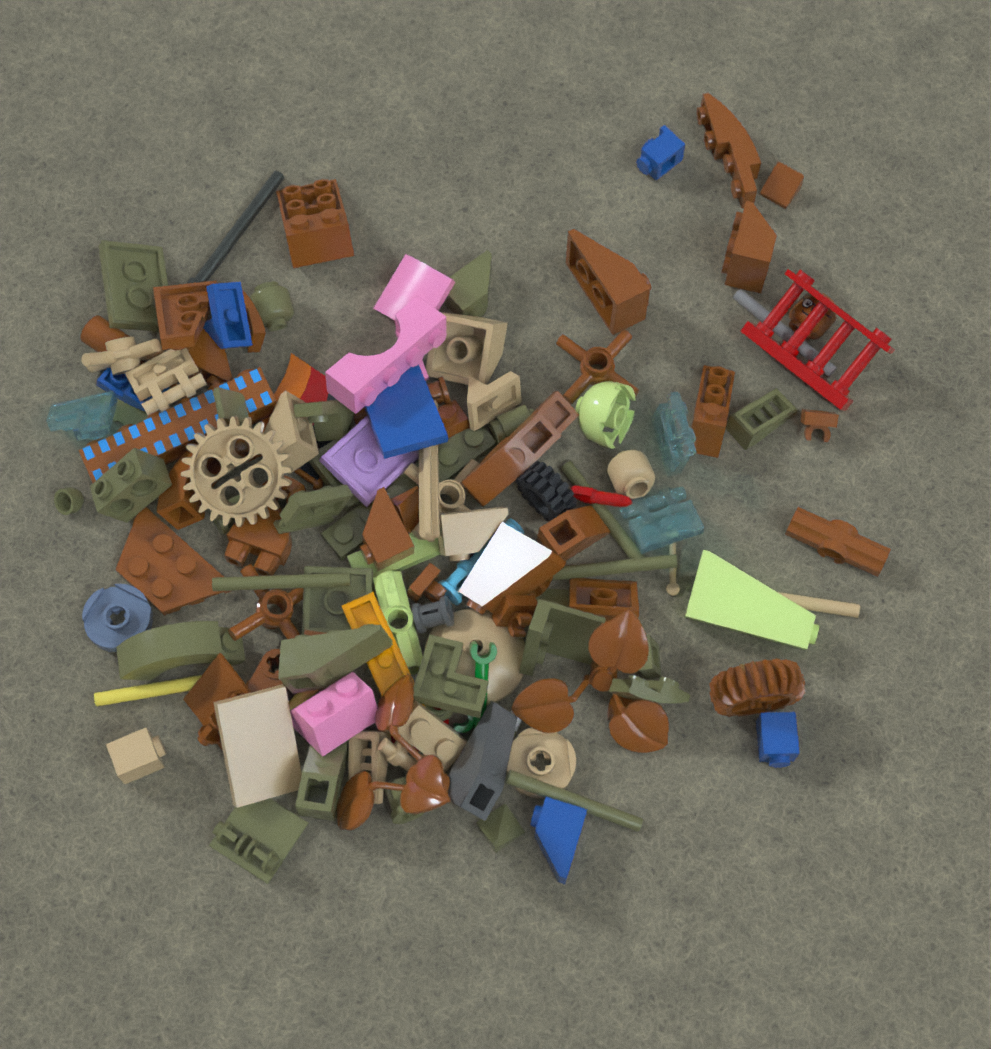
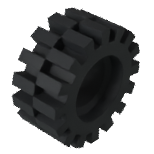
[516,461,577,521]

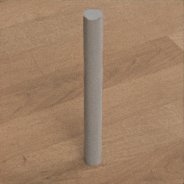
[733,289,837,377]

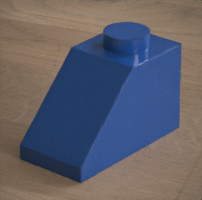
[530,797,587,884]

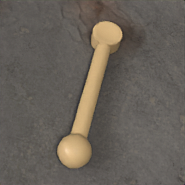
[666,529,680,596]

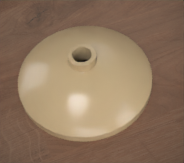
[424,608,525,706]

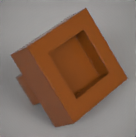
[800,409,839,442]
[407,562,447,603]
[492,595,538,637]

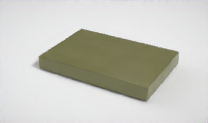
[99,240,168,332]

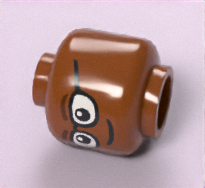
[789,293,837,340]

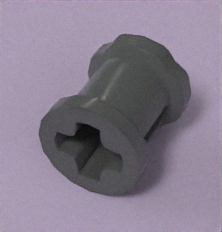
[412,596,454,634]

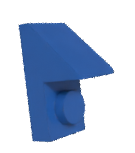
[203,282,252,349]

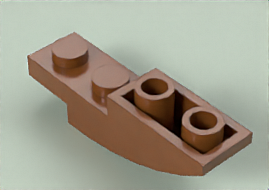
[697,93,761,209]
[460,390,579,507]

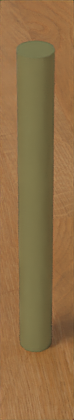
[561,461,645,559]
[552,554,678,581]
[212,573,351,591]
[505,770,643,832]

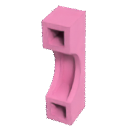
[325,296,447,414]

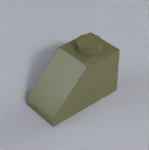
[443,250,492,317]

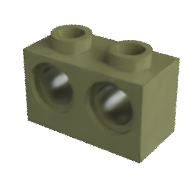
[90,448,172,523]

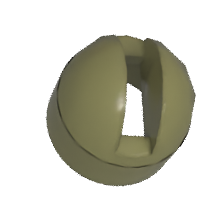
[54,487,84,515]

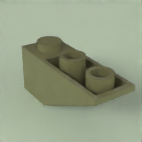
[278,624,393,693]
[295,740,349,821]

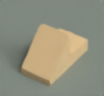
[467,371,522,431]

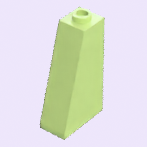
[685,550,819,650]

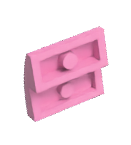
[374,254,455,321]

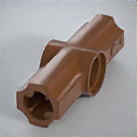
[785,507,891,577]

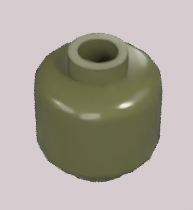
[250,282,295,331]

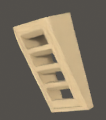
[348,730,391,804]

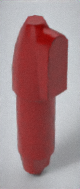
[571,485,632,507]

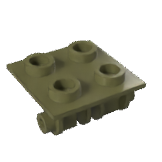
[209,799,309,884]

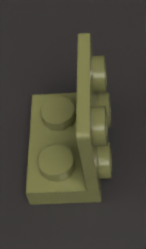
[519,599,606,676]

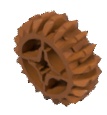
[709,658,805,717]

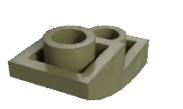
[609,675,691,704]

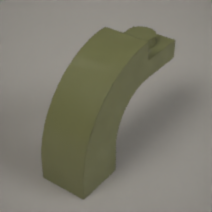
[116,621,245,681]

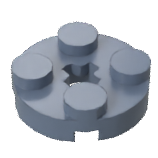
[82,584,153,652]

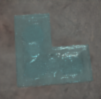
[46,391,118,441]

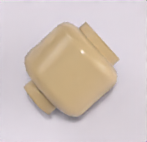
[607,450,655,499]

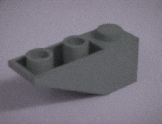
[447,701,517,821]

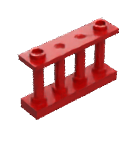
[740,269,895,411]

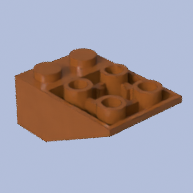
[276,179,354,268]

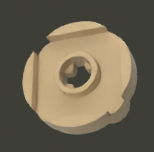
[507,727,576,799]

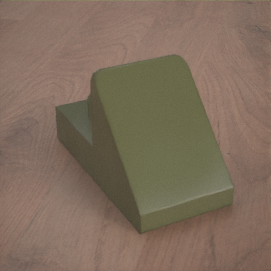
[294,400,354,441]

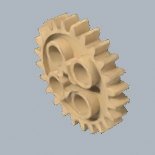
[181,416,293,527]

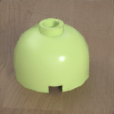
[575,381,635,449]

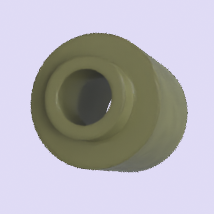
[489,405,534,445]

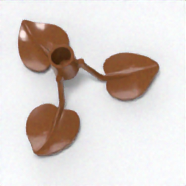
[511,608,669,753]
[337,674,451,831]

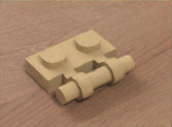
[125,348,207,415]
[377,700,467,772]

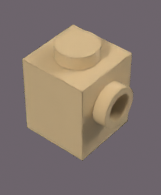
[106,727,166,784]

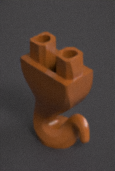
[225,475,306,576]

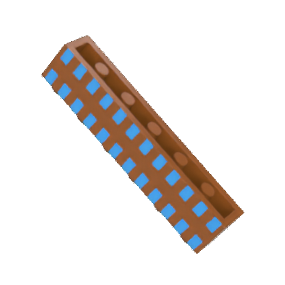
[79,367,277,483]

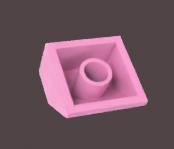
[290,672,378,757]

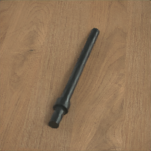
[186,170,285,284]

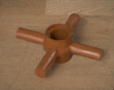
[556,330,639,405]
[228,564,304,641]

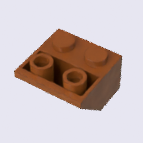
[721,200,777,294]

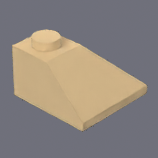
[426,312,507,385]

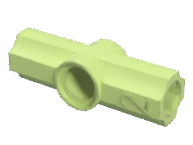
[373,571,423,675]

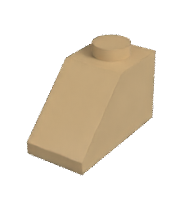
[264,391,319,474]
[438,507,508,561]

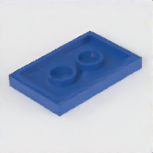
[364,364,448,459]

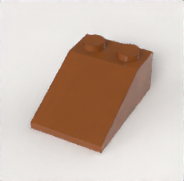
[566,229,651,335]

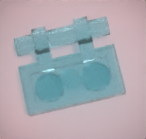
[651,392,697,477]
[620,486,704,554]

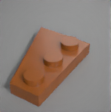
[153,280,217,350]

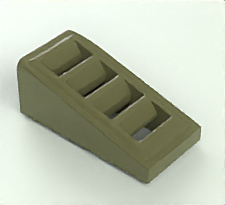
[726,388,798,450]

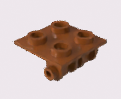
[184,653,251,751]

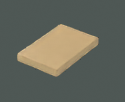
[214,685,302,808]

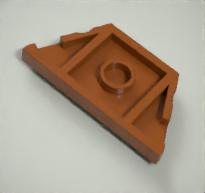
[115,507,231,616]

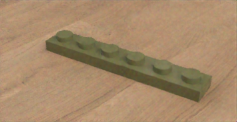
[321,426,497,561]

